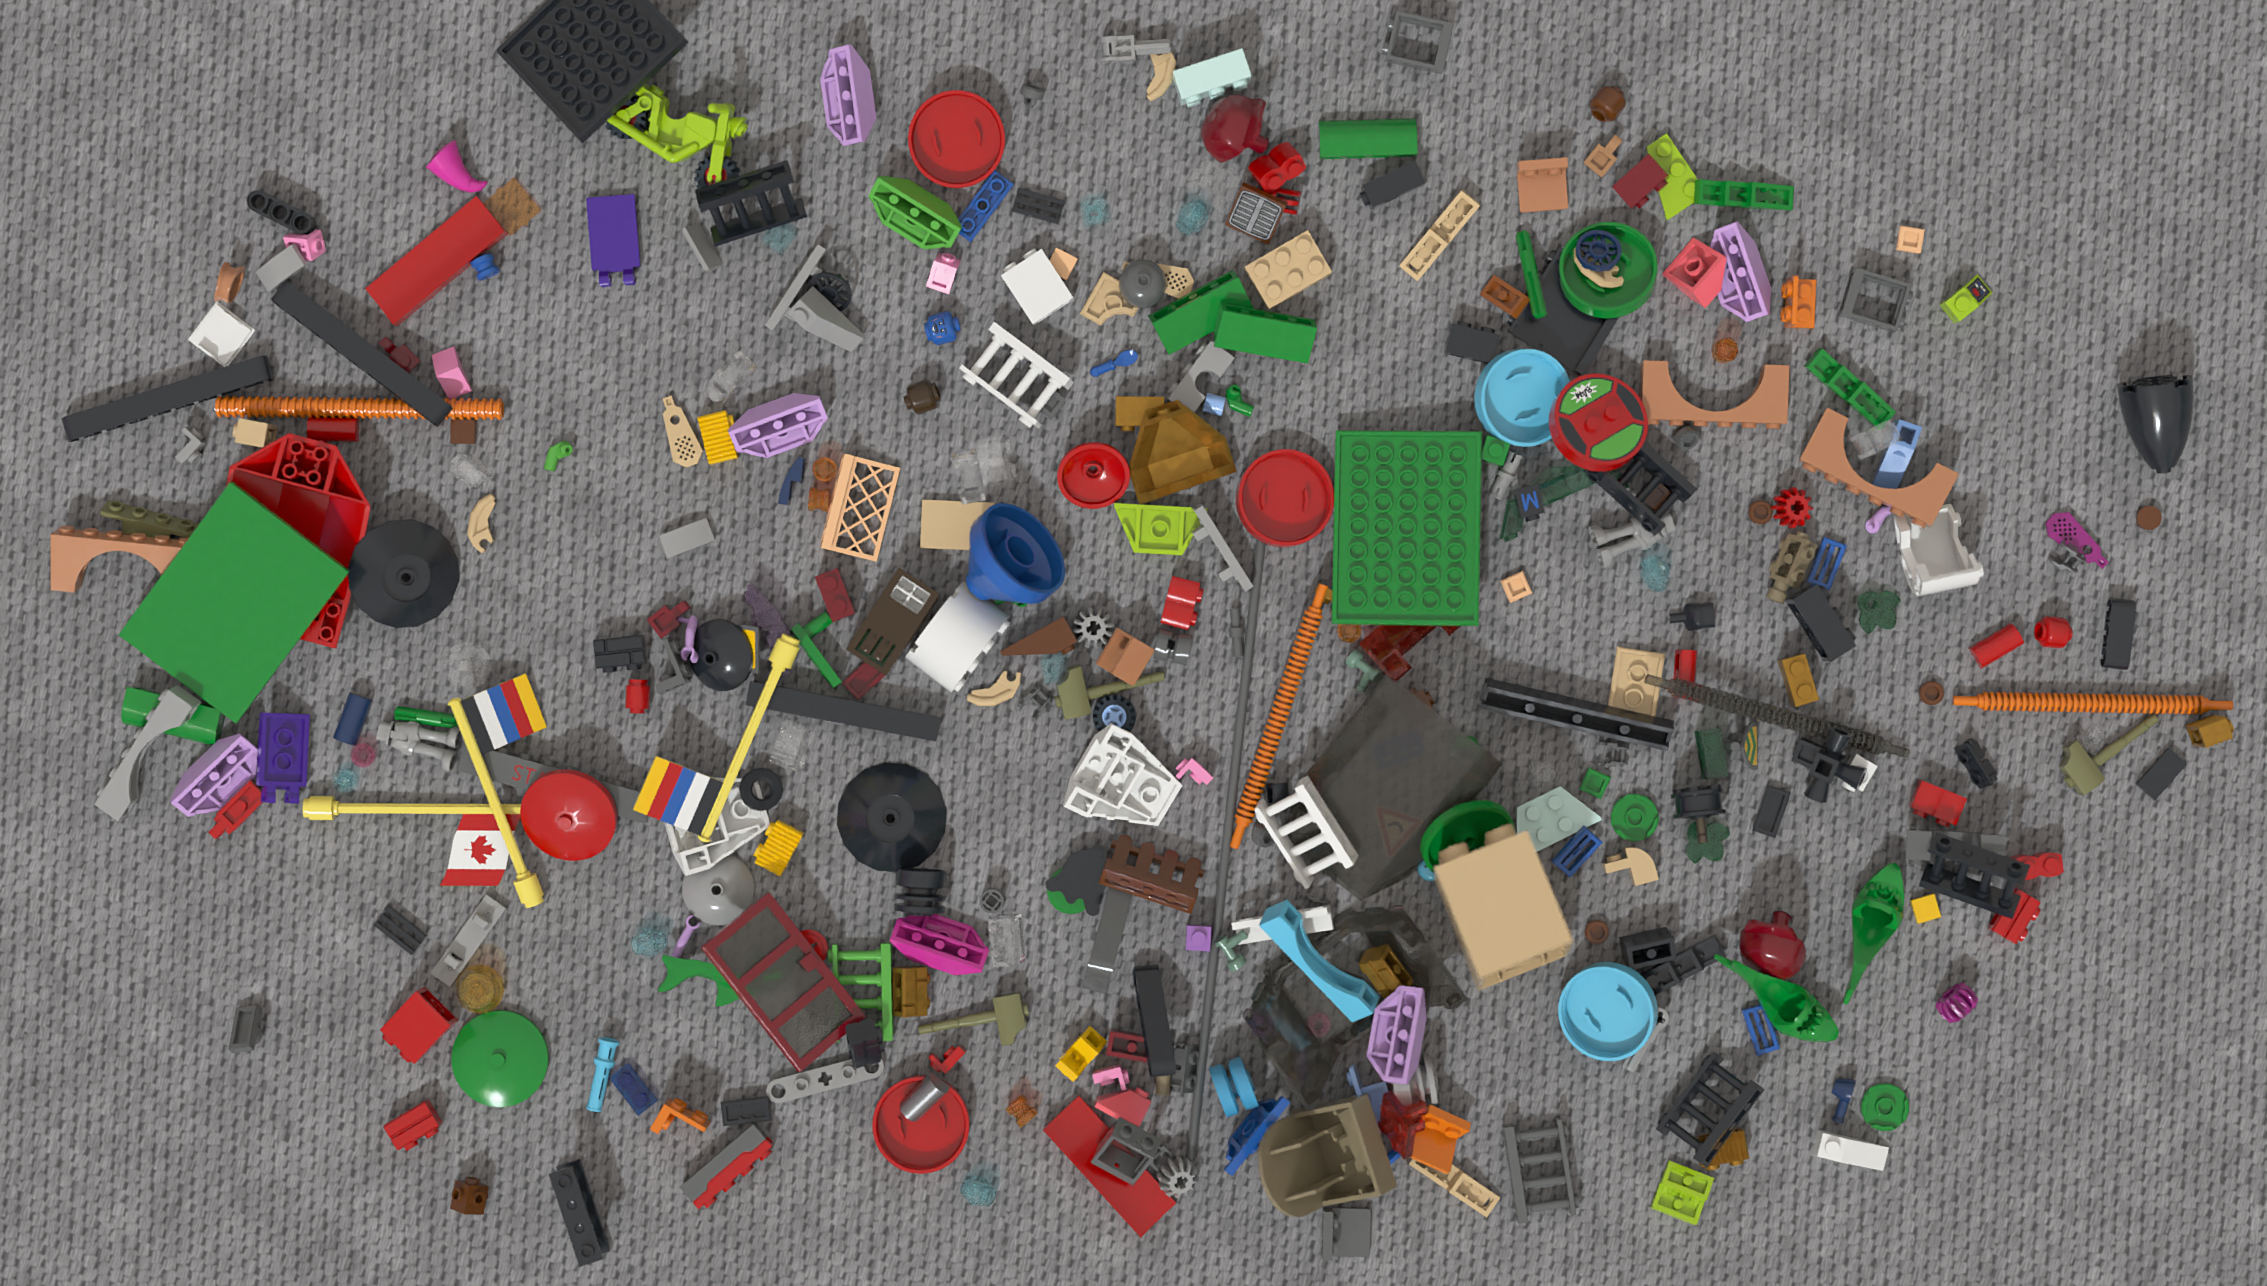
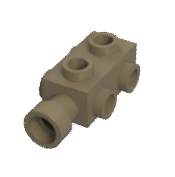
[1765,531,1817,604]

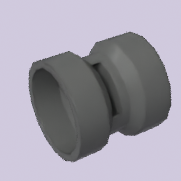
[980,888,1005,913]

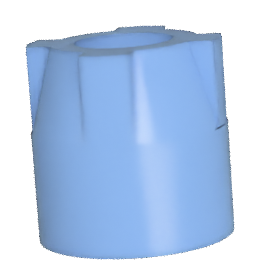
[1202,393,1226,416]

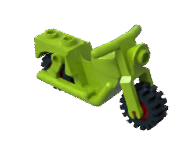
[605,84,748,188]

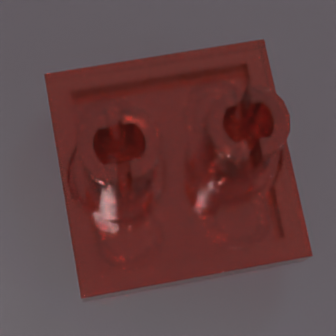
[1378,1090,1428,1159]

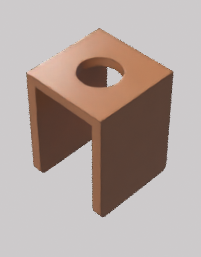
[1096,628,1155,686]

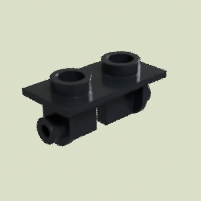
[1954,738,1998,789]

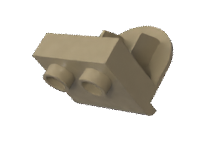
[1258,1094,1397,1217]

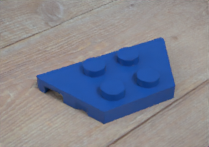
[1224,1096,1290,1176]

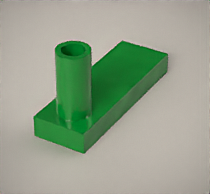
[790,611,842,689]

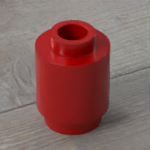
[625,679,650,714]

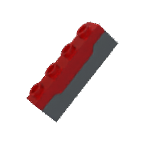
[679,1123,774,1210]

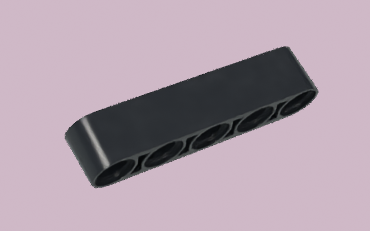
[1133,964,1176,1078]

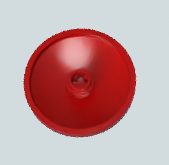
[520,769,618,861]

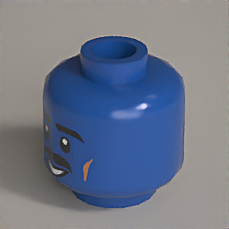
[924,311,961,345]

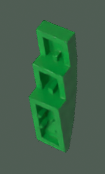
[1694,179,1794,211]
[1804,348,1896,431]

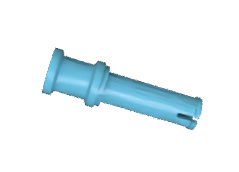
[586,1037,620,1112]

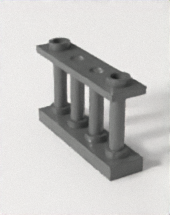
[1502,1116,1579,1224]

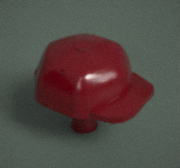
[1200,95,1269,163]
[1739,911,1807,979]

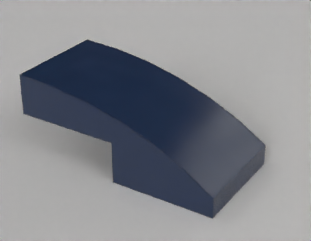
[778,457,806,505]

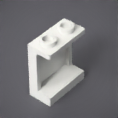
[1001,249,1074,326]

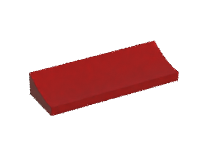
[365,196,508,326]
[1043,1095,1177,1238]

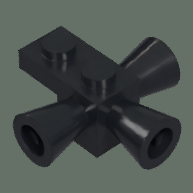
[1791,727,1867,803]

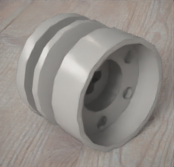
[1391,1054,1439,1111]

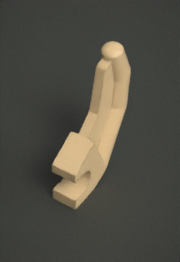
[1146,52,1176,101]
[1574,248,1624,288]
[467,494,496,554]
[967,671,1021,706]

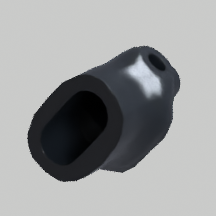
[1669,603,1715,631]

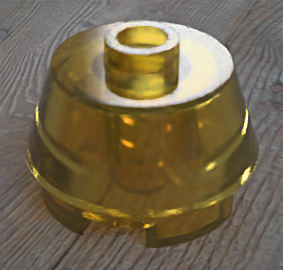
[456,965,504,1013]

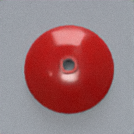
[1057,442,1130,509]

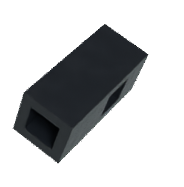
[1359,161,1425,210]

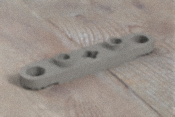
[766,1059,884,1103]

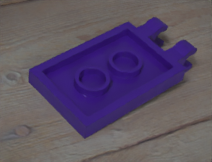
[586,194,641,287]
[256,712,310,804]

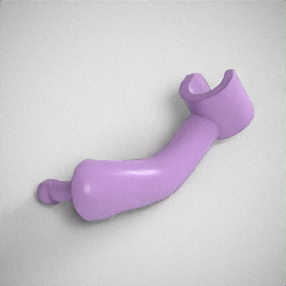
[1865,506,1891,533]
[678,615,699,663]
[671,915,700,958]

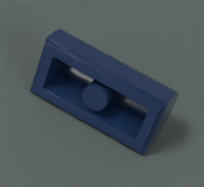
[333,692,373,746]

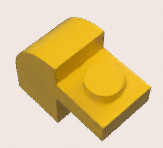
[1055,1026,1108,1082]

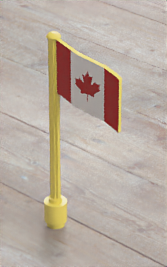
[303,796,521,886]

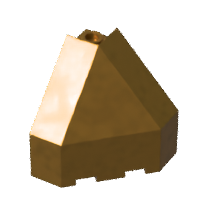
[1129,400,1237,504]

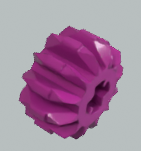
[1935,982,1978,1023]

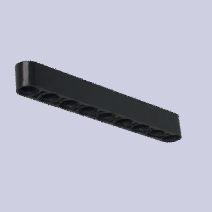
[270,281,453,427]
[61,355,274,442]

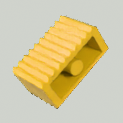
[697,410,739,465]
[753,819,804,876]

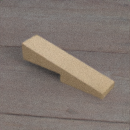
[1399,189,1481,281]
[1404,1156,1500,1217]

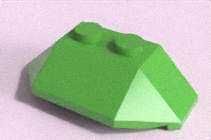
[868,176,962,249]

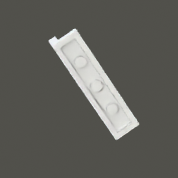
[1232,905,1334,945]

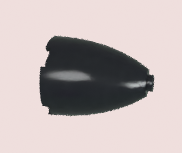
[2117,375,2194,473]

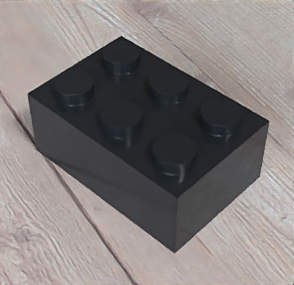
[1785,584,1856,662]

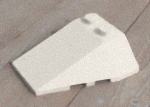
[1063,723,1182,826]
[664,777,770,876]

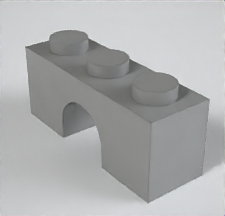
[1167,340,1234,413]

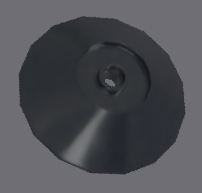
[348,519,459,628]
[837,762,947,872]

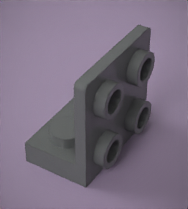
[655,637,692,694]
[1321,1207,1371,1260]

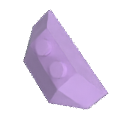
[820,45,876,146]
[1710,222,1771,322]
[728,393,828,458]
[170,734,258,817]
[1367,986,1426,1085]

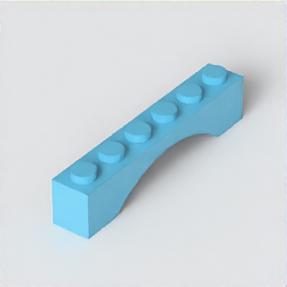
[1259,900,1380,1022]

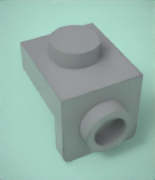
[175,426,207,465]

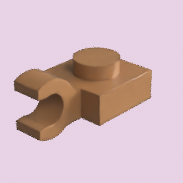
[1583,135,1623,178]

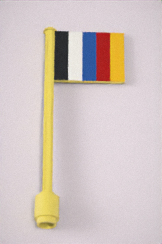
[633,633,800,842]
[448,673,547,908]

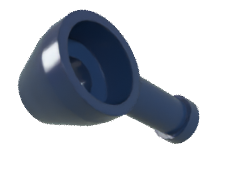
[1832,1078,1856,1124]

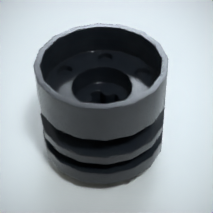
[894,868,947,916]

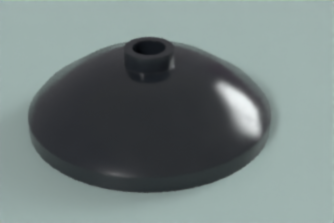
[688,619,754,691]

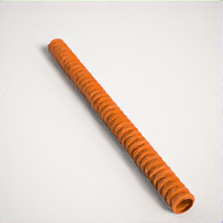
[215,396,504,420]

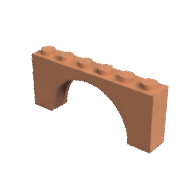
[1639,360,1789,429]
[1799,408,1959,529]
[50,525,189,593]

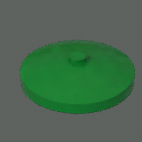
[1420,800,1515,873]
[451,1010,549,1107]

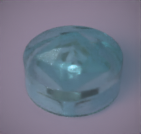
[333,768,359,793]

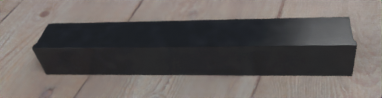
[1480,678,1674,751]
[746,681,941,742]

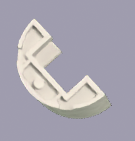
[1894,504,1983,596]
[905,581,1010,693]

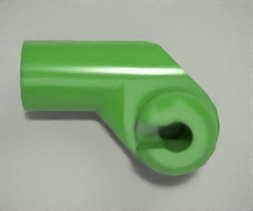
[543,441,573,472]

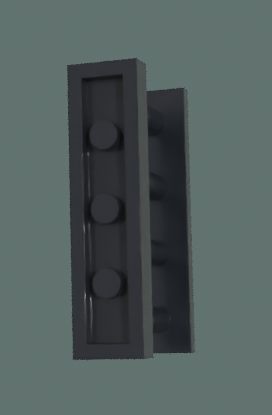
[695,160,807,247]
[1583,442,1697,536]
[1919,832,2031,919]
[1656,1051,1765,1167]
[549,1159,610,1267]

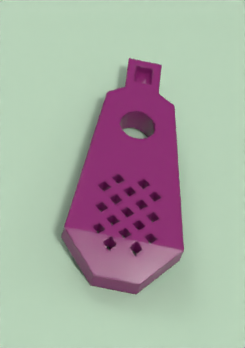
[2045,512,2108,569]

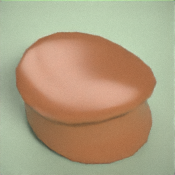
[214,262,245,303]

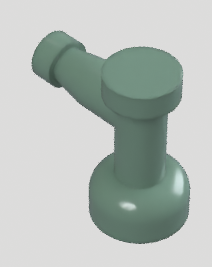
[1346,649,1382,692]
[1214,930,1248,972]

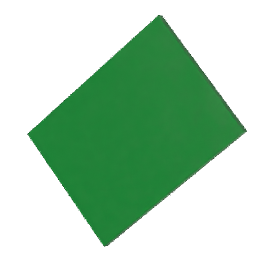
[1332,430,1482,626]
[118,481,350,723]

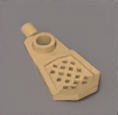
[1121,261,1194,299]
[663,396,703,468]

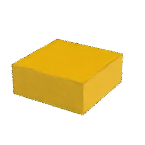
[1910,893,1941,924]

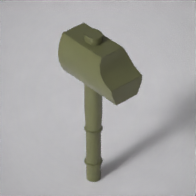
[1054,664,1165,720]
[2059,714,2159,795]
[918,991,1030,1046]

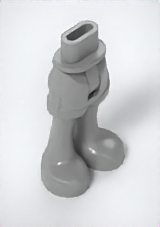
[1588,513,1676,569]
[376,721,462,772]

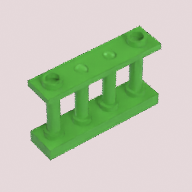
[828,942,894,1042]

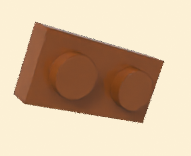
[1480,275,1529,319]

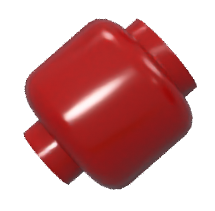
[2034,616,2073,649]

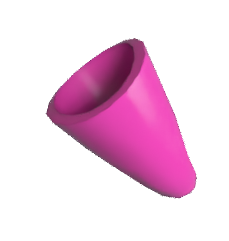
[426,140,488,193]

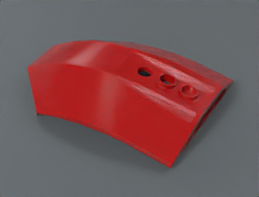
[226,433,371,649]

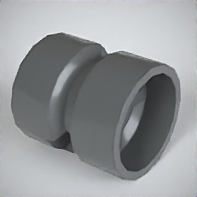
[1153,628,1193,665]

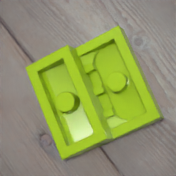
[1650,1160,1714,1225]

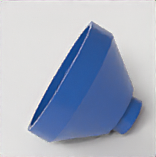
[966,503,1065,604]

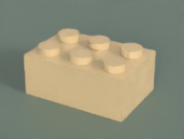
[1244,230,1332,311]

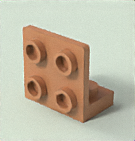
[1516,157,1568,213]

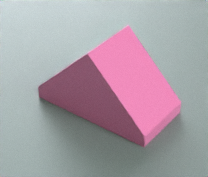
[432,346,472,400]

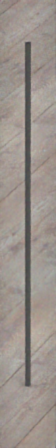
[1186,539,1265,1160]

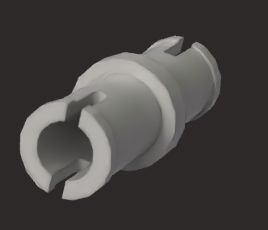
[1488,451,1523,501]

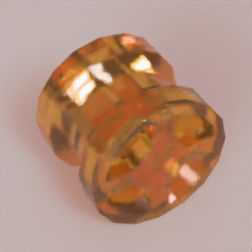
[812,457,838,482]
[808,487,830,512]
[1337,625,1362,643]

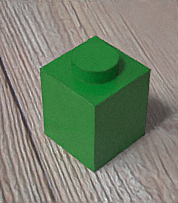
[1482,435,1510,467]

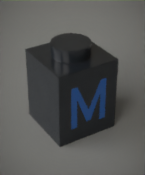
[1512,484,1545,522]

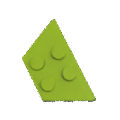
[1114,503,1207,555]

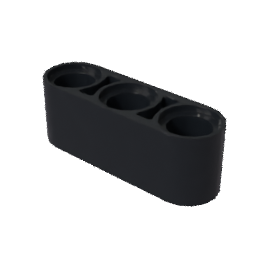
[246,190,317,235]
[2100,598,2136,670]

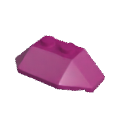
[890,914,989,975]

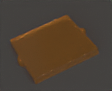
[483,178,541,236]

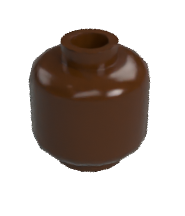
[1590,86,1626,122]

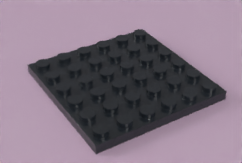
[495,0,689,144]

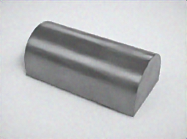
[900,1072,950,1122]

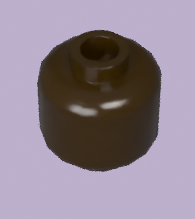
[903,379,941,415]

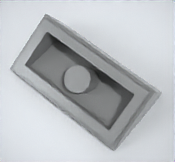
[682,223,723,273]

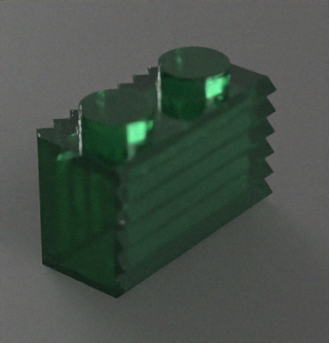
[1694,727,1730,779]

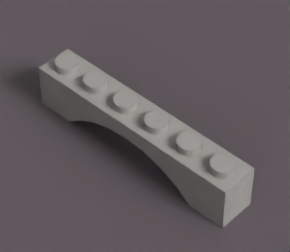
[94,685,201,821]

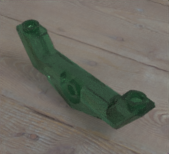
[1498,466,1632,542]

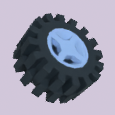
[1093,695,1136,732]

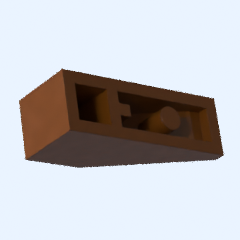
[1000,616,1078,656]

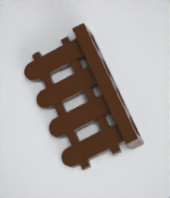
[1099,835,1205,914]

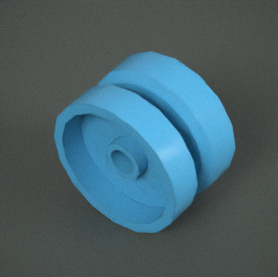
[1209,1056,1259,1118]

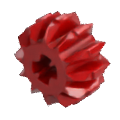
[1770,487,1814,528]

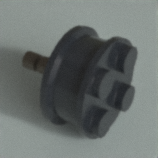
[1670,784,1727,843]

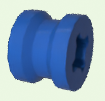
[470,253,500,281]

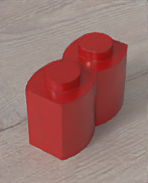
[1248,142,1306,193]
[1160,576,1204,630]
[1909,780,1967,828]
[2010,851,2064,880]

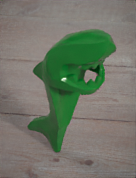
[1843,863,1905,1005]
[657,944,803,1007]
[1714,954,1839,1043]

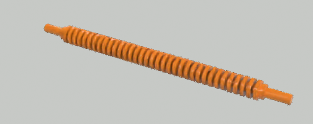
[1230,583,1328,849]
[1952,692,2233,715]

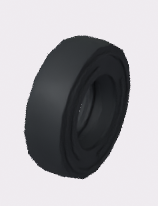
[739,768,783,811]

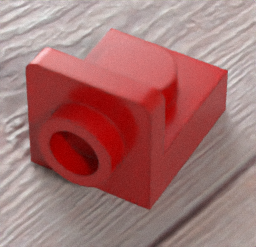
[928,1044,967,1074]

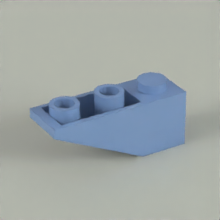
[1872,419,1922,489]

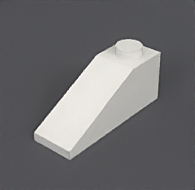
[1812,1129,1889,1171]

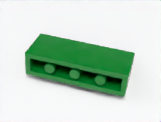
[1318,118,1418,159]
[1147,270,1253,355]
[1214,302,1317,364]
[121,686,225,745]

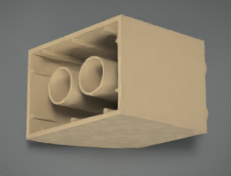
[1434,824,1573,991]

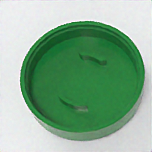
[1559,222,1657,319]

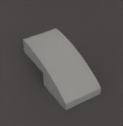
[256,244,307,293]
[658,518,715,559]

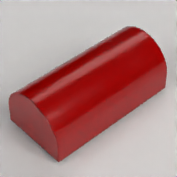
[307,417,359,442]
[1968,623,2024,669]
[1672,649,1697,699]

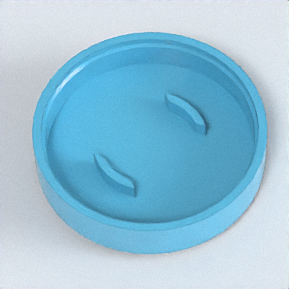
[1474,349,1570,447]
[1558,962,1658,1061]

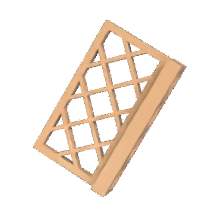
[819,454,900,562]

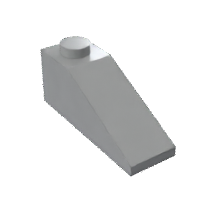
[787,286,866,352]

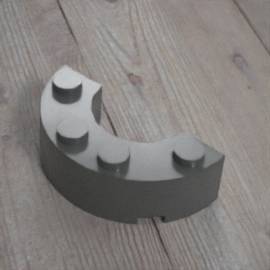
[1905,829,2006,866]

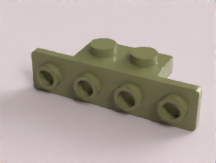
[100,500,199,539]

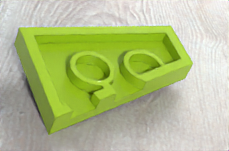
[1646,133,1698,221]

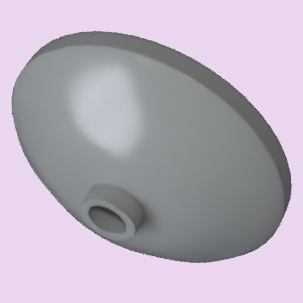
[682,855,755,925]

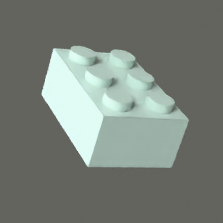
[1172,49,1252,107]

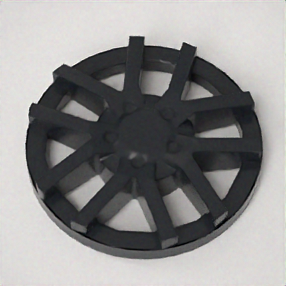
[807,271,853,311]

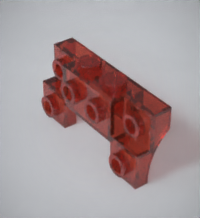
[1359,625,1461,683]

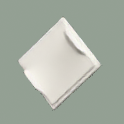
[188,302,255,367]

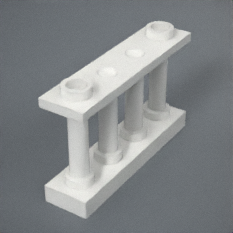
[959,322,1074,429]
[1254,775,1359,889]

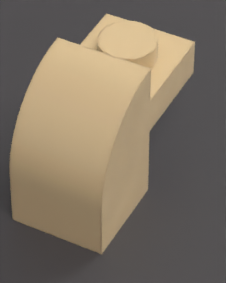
[1602,846,1659,886]

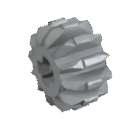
[1073,608,1114,649]
[1157,1156,1199,1199]

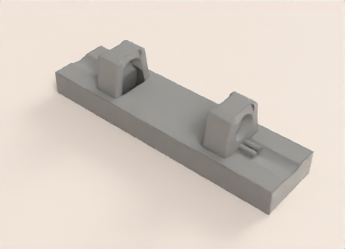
[765,244,827,331]
[1192,503,1254,592]
[431,894,507,987]

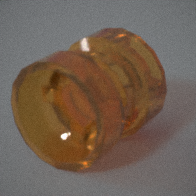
[1711,338,1739,364]
[1004,1094,1038,1128]

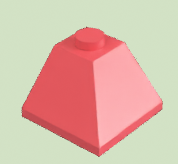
[1662,237,1727,308]
[1095,1087,1152,1127]

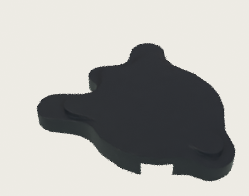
[1045,844,1107,916]

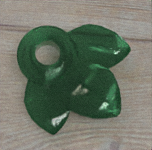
[1857,590,1901,634]
[1686,822,1730,864]

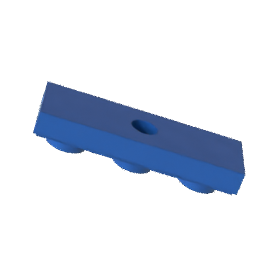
[958,170,1014,243]

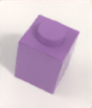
[1186,924,1211,951]

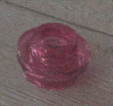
[351,743,376,767]
[1306,1013,1330,1037]

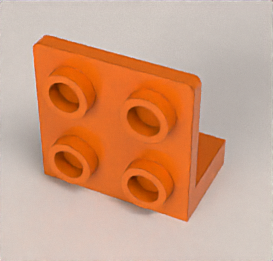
[1780,275,1816,329]
[650,1097,711,1134]
[1407,1104,1471,1174]

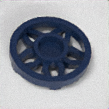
[1575,230,1622,272]

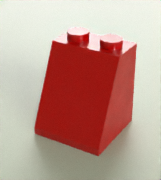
[380,987,459,1064]

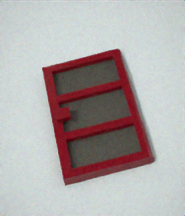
[700,892,866,1073]

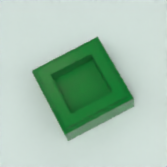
[1579,767,1611,799]

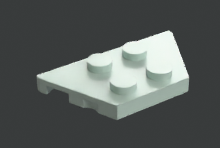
[1516,786,1602,852]

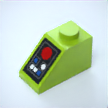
[1939,274,1992,323]

